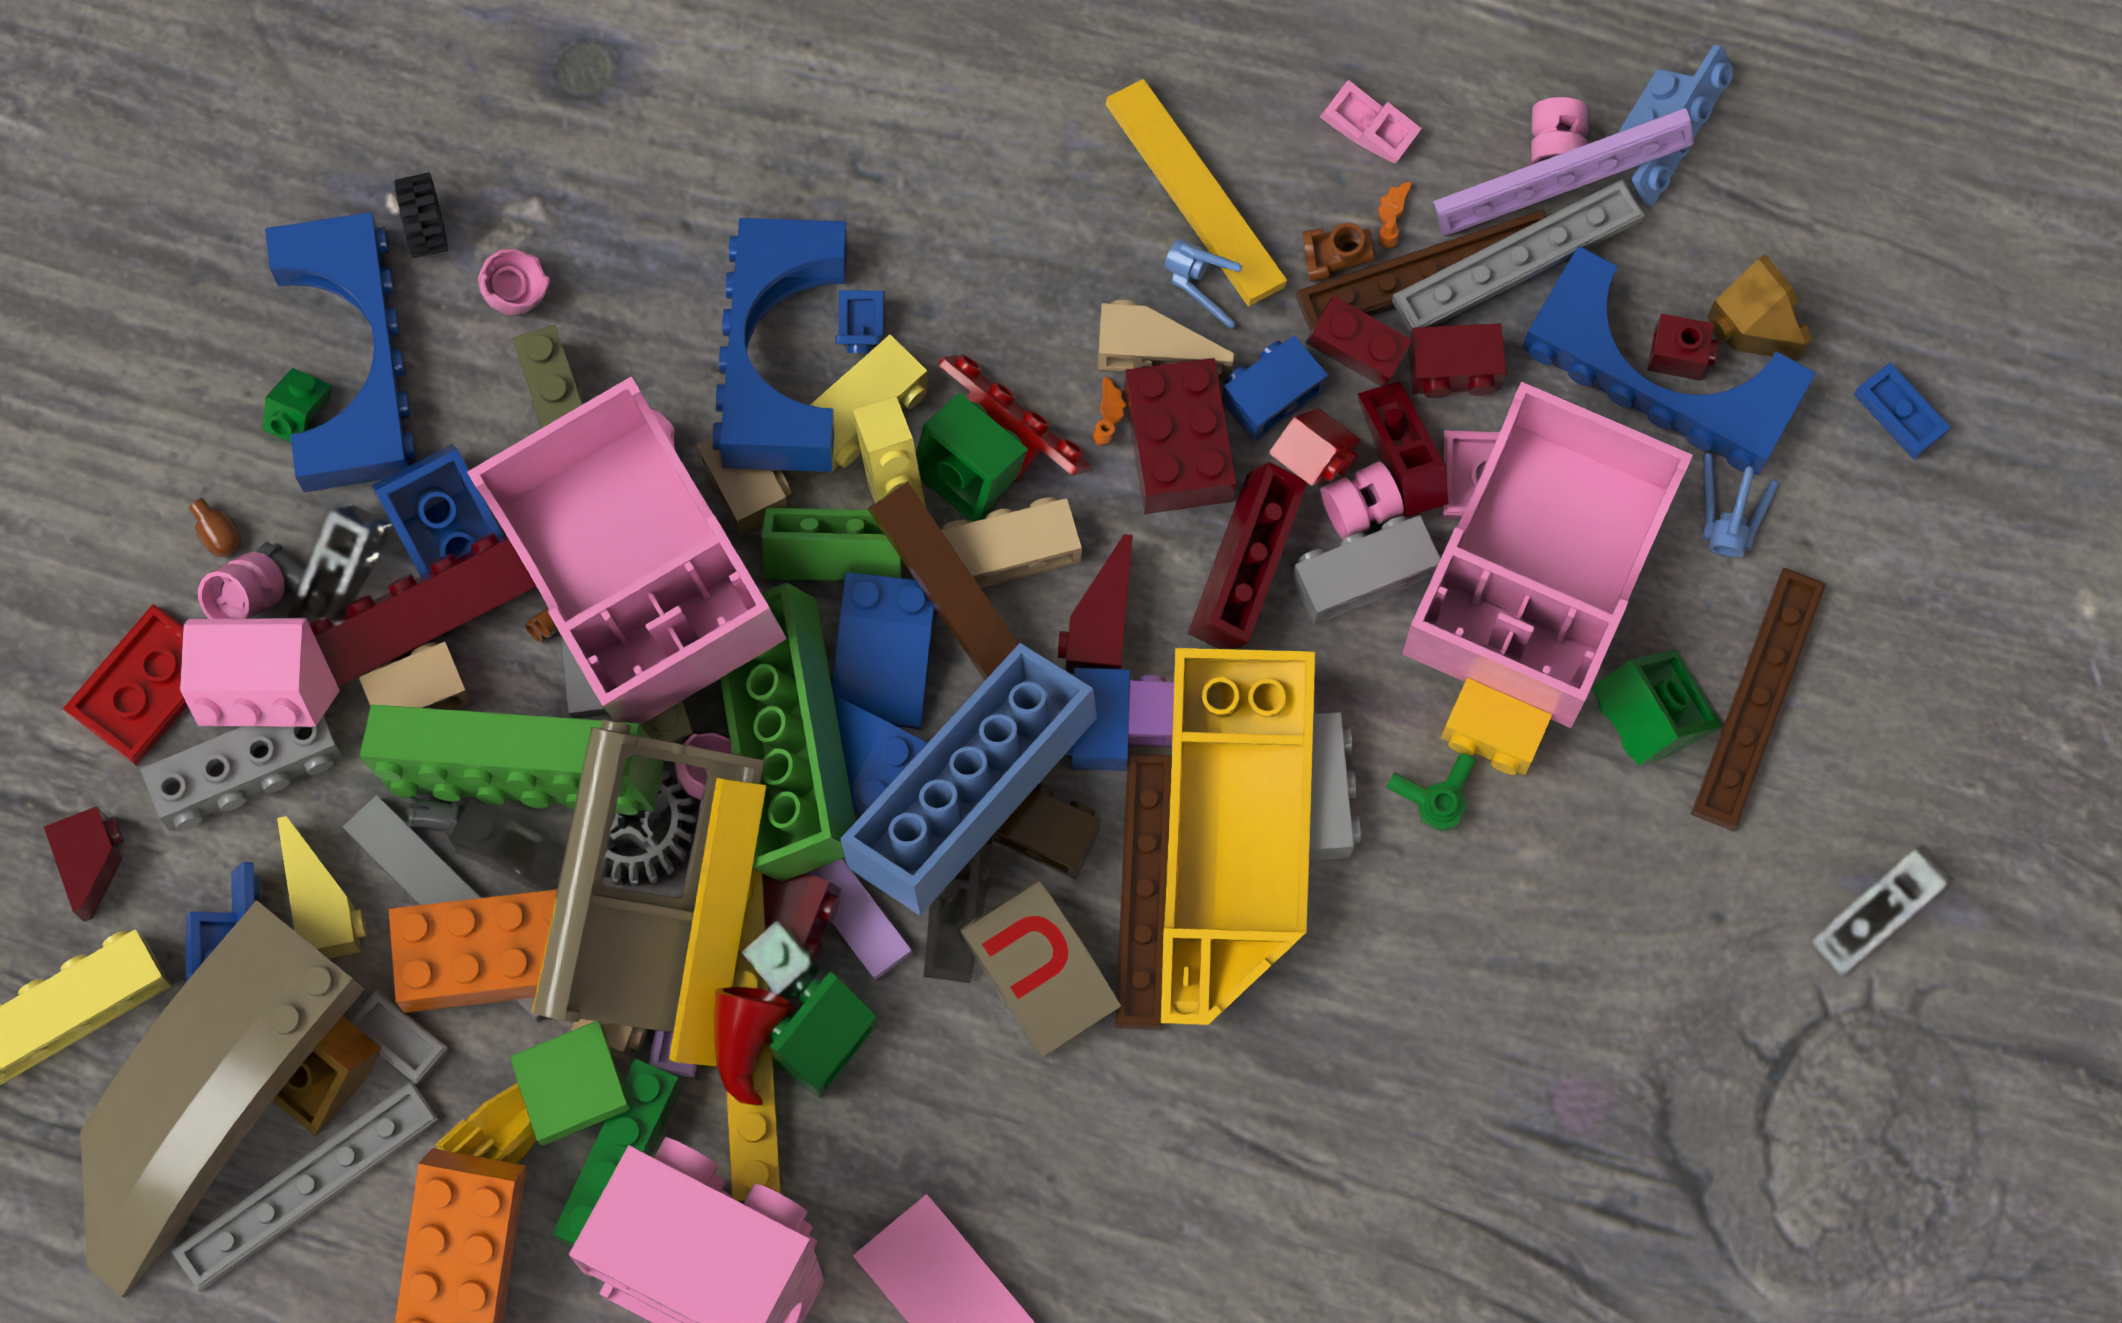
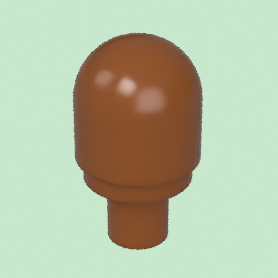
[188,498,241,557]

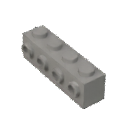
[140,714,343,830]

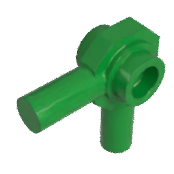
[1386,753,1476,832]

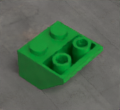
[770,972,878,1099]

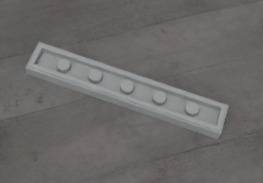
[1391,179,1645,333]
[343,795,543,1022]
[171,1081,440,1292]

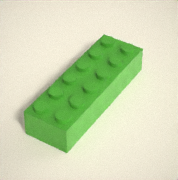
[720,583,856,882]
[359,704,665,815]

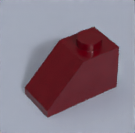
[43,806,124,922]

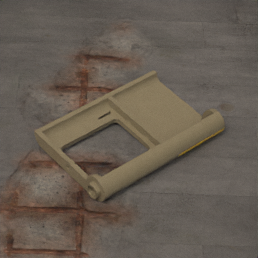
[531,719,765,1033]

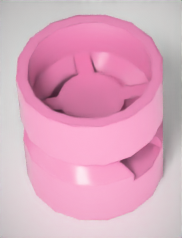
[1531,97,1589,165]
[1320,462,1404,540]
[198,552,284,619]

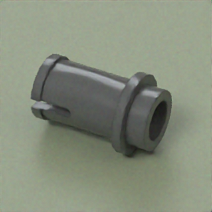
[257,542,314,595]
[406,796,467,837]

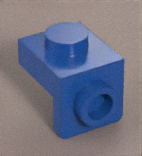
[835,290,885,353]

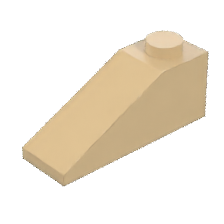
[1098,300,1234,378]

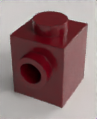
[1647,313,1719,381]

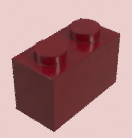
[1305,296,1412,386]
[1408,323,1507,398]

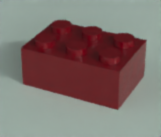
[1124,358,1236,514]

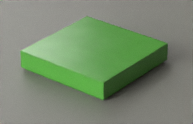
[510,1021,631,1146]

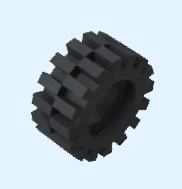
[394,172,448,258]

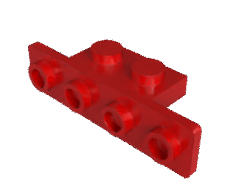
[938,354,1091,483]

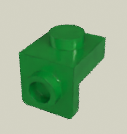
[262,368,332,443]

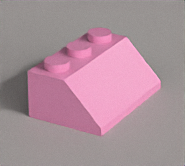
[180,618,340,727]

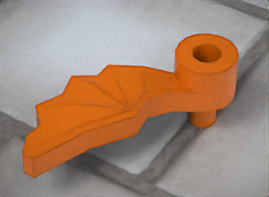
[1378,181,1412,248]
[1092,377,1127,446]

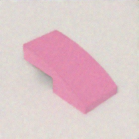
[1319,80,1422,163]

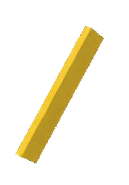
[1105,79,1287,307]
[669,778,766,1066]

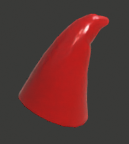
[714,987,795,1106]

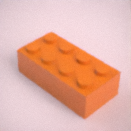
[389,889,557,1013]
[395,1148,527,1323]

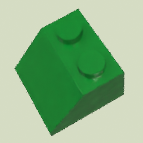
[916,392,1028,522]
[1591,649,1723,766]

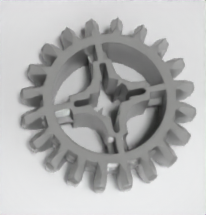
[570,770,697,887]

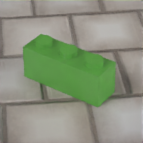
[762,508,903,581]

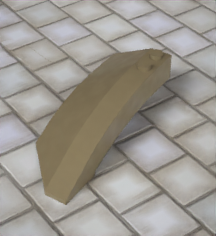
[80,900,365,1298]

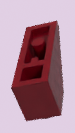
[1358,381,1449,517]
[1057,534,1133,675]

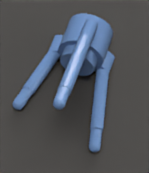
[1164,238,1242,329]
[1702,453,1779,558]

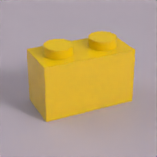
[1441,677,1552,775]

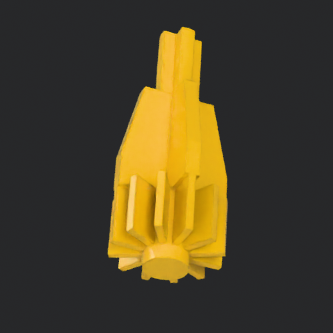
[435,1082,536,1164]

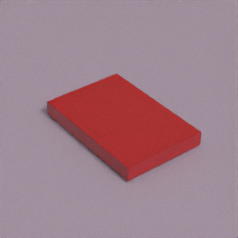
[63,604,188,766]

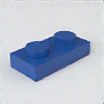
[1853,362,1951,460]

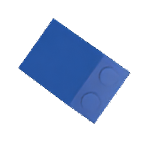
[371,444,503,577]
[832,572,937,730]
[833,695,927,814]

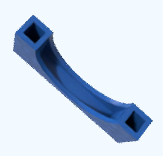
[265,212,417,492]
[712,218,847,472]
[1522,246,1816,475]

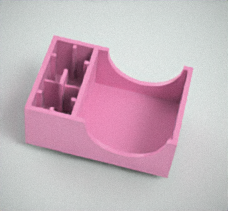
[467,376,787,725]
[1402,382,1693,728]
[569,1137,825,1323]

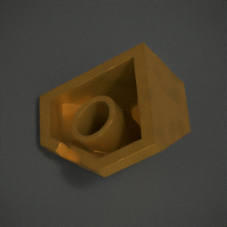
[1707,254,1812,361]

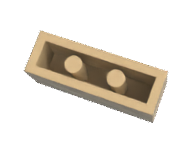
[941,497,1082,588]

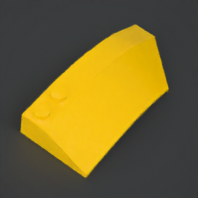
[1161,648,1315,1025]

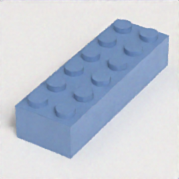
[840,643,1097,916]

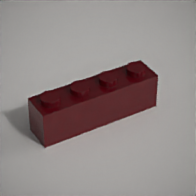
[1188,462,1307,649]

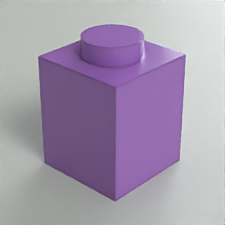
[1128,675,1174,748]

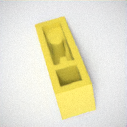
[277,816,367,959]

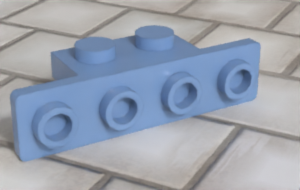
[1618,44,1734,206]

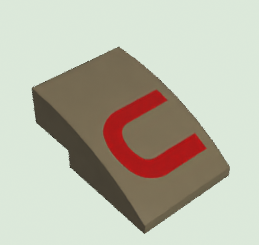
[959,880,1121,1057]

